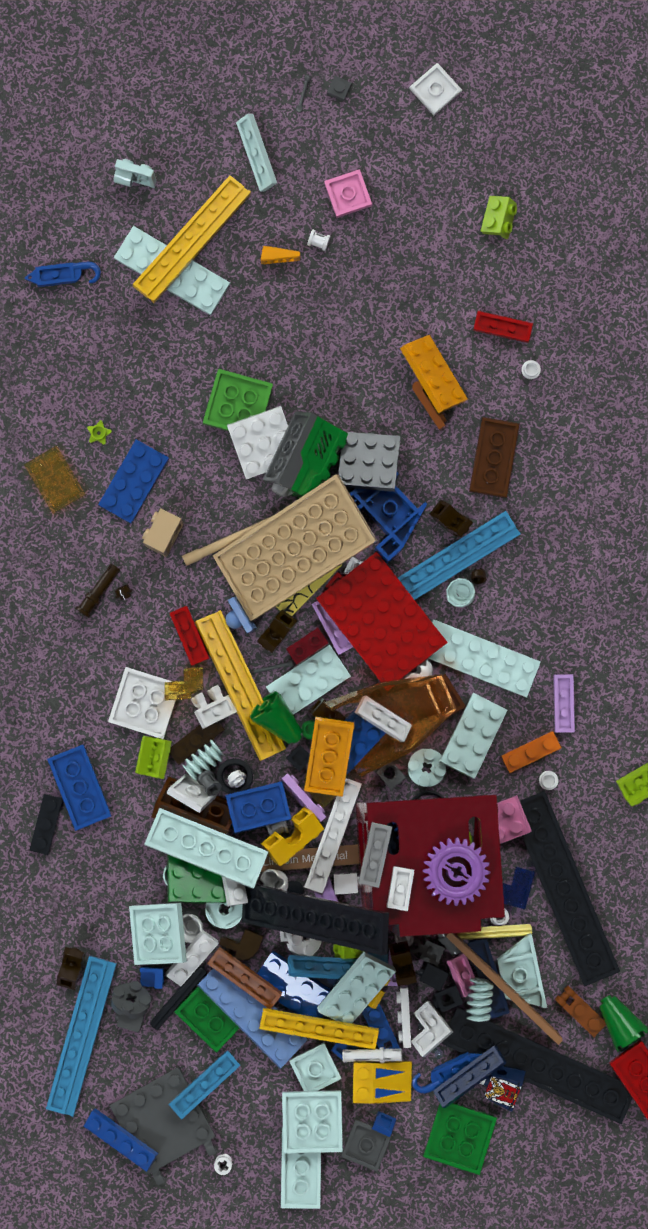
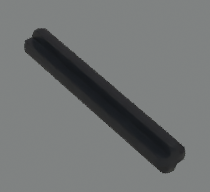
[150,966,207,1030]

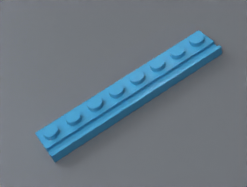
[398,511,520,600]
[46,956,117,1117]

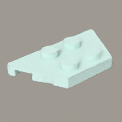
[497,933,547,1008]

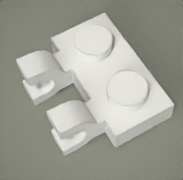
[191,685,237,729]

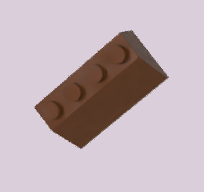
[151,777,232,835]

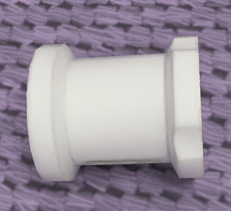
[307,229,331,251]
[214,1154,232,1175]

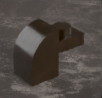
[429,500,473,537]
[257,610,297,653]
[309,697,346,721]
[218,928,264,960]
[388,941,417,987]
[56,947,85,990]

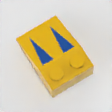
[353,1061,412,1104]

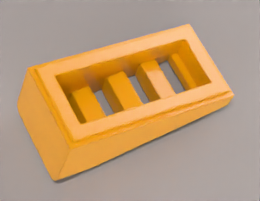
[261,246,301,264]

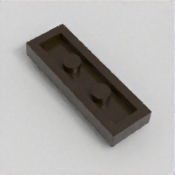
[170,721,225,765]

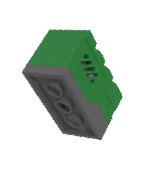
[263,411,348,499]

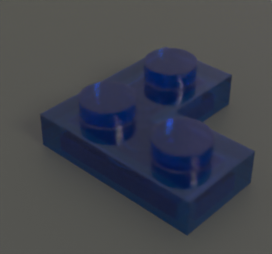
[503,866,535,909]

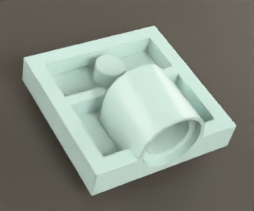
[114,159,157,188]

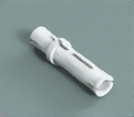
[342,1047,402,1063]

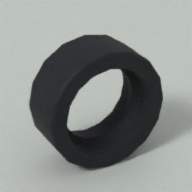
[216,758,253,794]

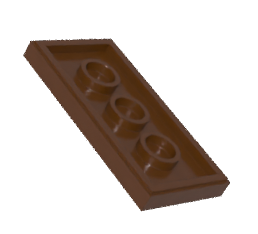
[469,417,520,498]

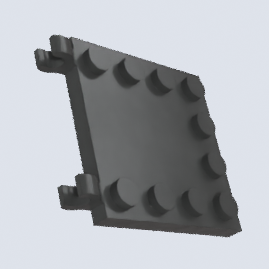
[109,1066,217,1186]

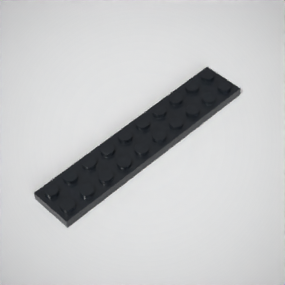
[520,791,620,987]
[242,884,389,955]
[441,1007,633,1124]

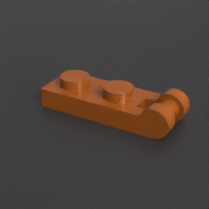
[412,381,447,431]
[555,985,606,1037]

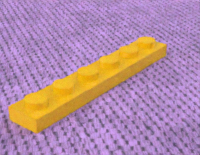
[259,1008,379,1049]

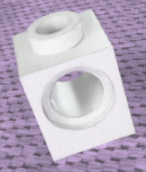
[333,873,361,894]

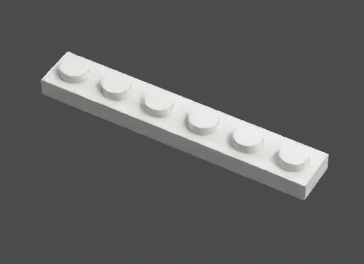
[304,778,362,894]

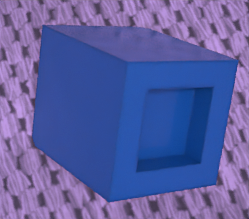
[140,966,165,989]

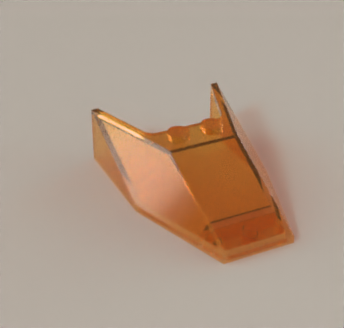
[323,674,457,777]

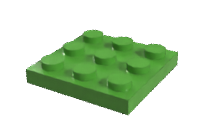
[203,369,273,431]

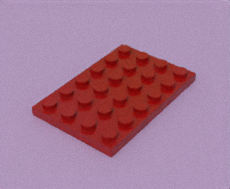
[316,552,448,690]

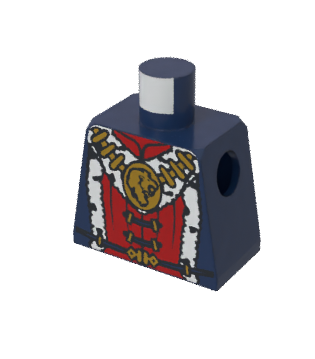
[479,1066,526,1112]

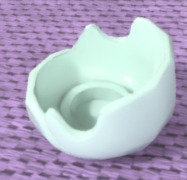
[446,578,475,608]

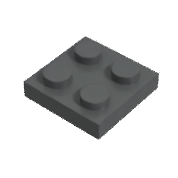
[341,1118,392,1171]

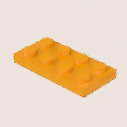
[400,335,468,414]
[304,717,354,797]

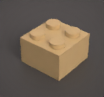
[142,508,184,557]

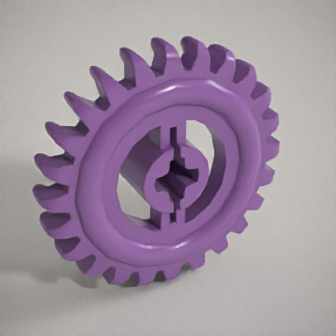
[422,837,491,906]

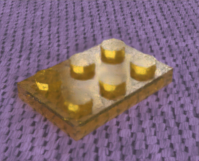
[24,445,86,514]

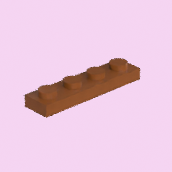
[207,946,283,1009]

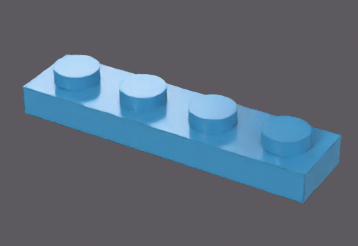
[287,955,357,979]
[168,1050,240,1120]

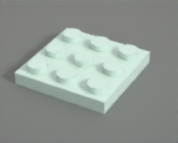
[129,903,187,965]
[282,1090,343,1153]

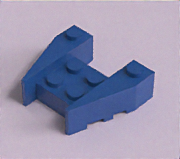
[350,472,427,564]

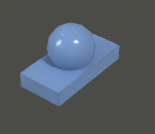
[225,597,257,633]

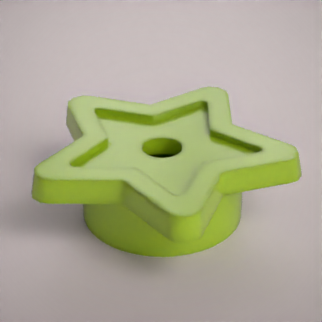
[87,420,112,445]

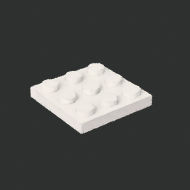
[227,406,288,479]
[108,667,181,739]

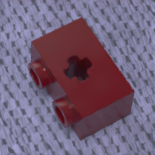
[286,628,329,666]

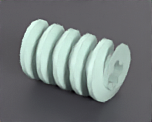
[182,740,224,781]
[466,978,494,1022]

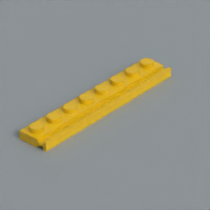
[133,175,251,303]
[195,610,286,761]

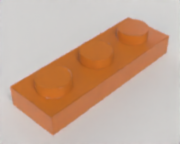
[501,731,561,773]

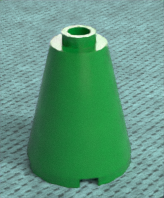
[250,691,302,744]
[599,995,648,1052]

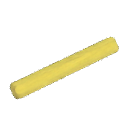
[456,924,532,940]

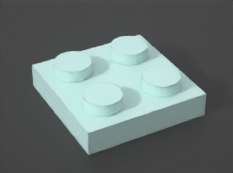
[289,1042,341,1091]

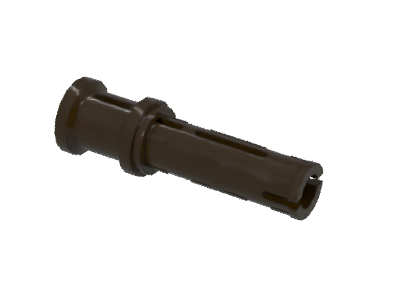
[75,563,121,618]

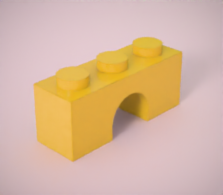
[261,807,324,866]

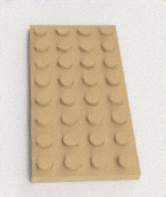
[213,474,378,621]

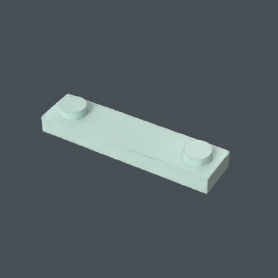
[236,114,277,192]

